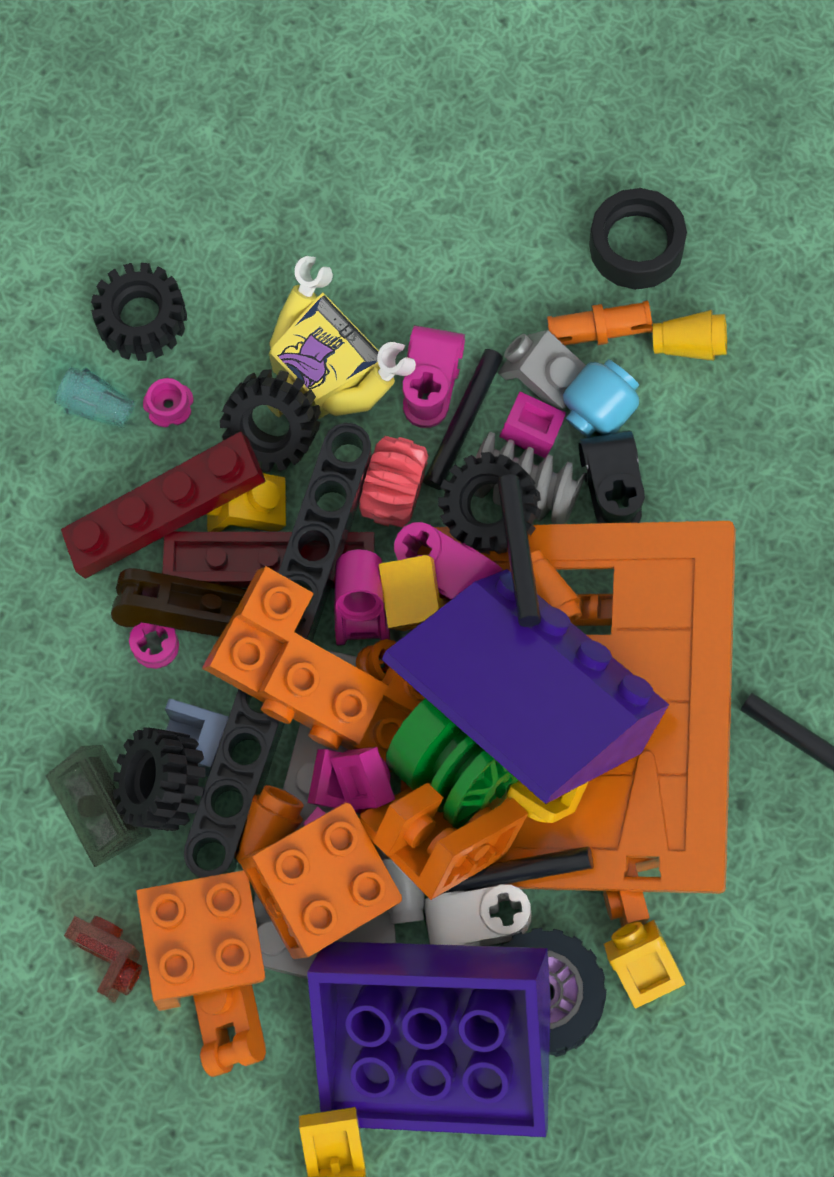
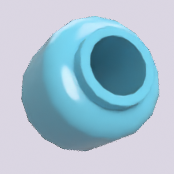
[563,359,639,438]

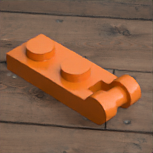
[193,984,266,1077]

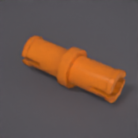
[547,300,653,346]

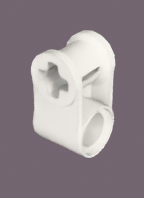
[423,884,531,946]

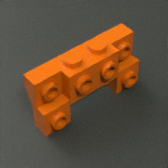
[202,566,425,772]

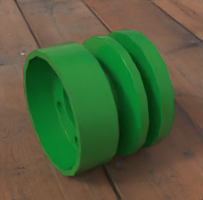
[386,698,519,829]

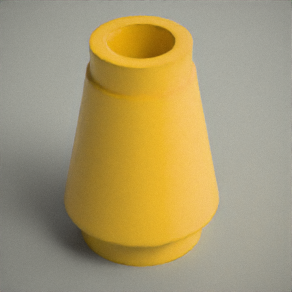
[653,310,727,361]

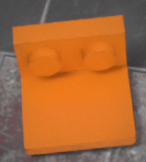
[359,788,528,900]
[239,803,402,959]
[136,870,266,1011]

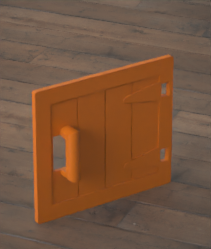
[401,521,736,894]

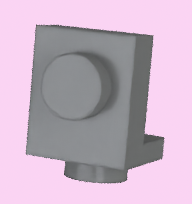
[498,330,586,410]

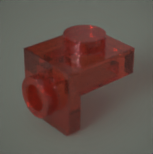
[64,915,142,1004]

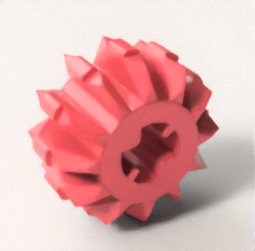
[359,436,429,528]

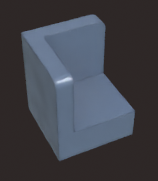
[165,699,229,777]

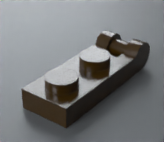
[111,568,247,637]

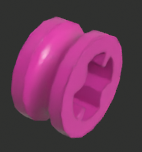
[129,622,179,669]

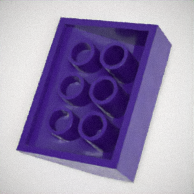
[382,569,669,804]
[307,941,551,1137]

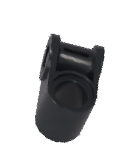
[578,430,645,523]

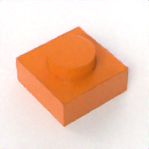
[372,782,443,857]

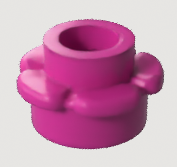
[143,378,194,427]

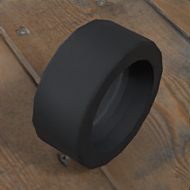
[589,188,687,290]

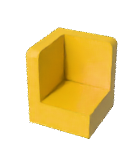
[379,555,450,631]

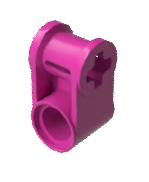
[402,325,465,428]
[394,522,502,600]
[334,549,390,646]

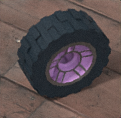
[499,928,607,1057]

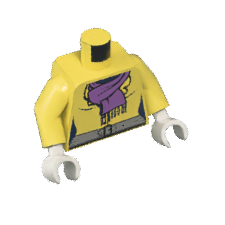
[267,256,416,419]

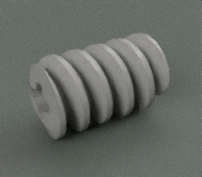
[474,431,586,524]

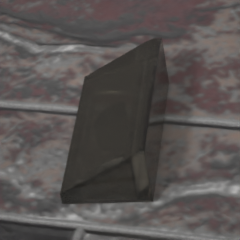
[45,745,152,867]

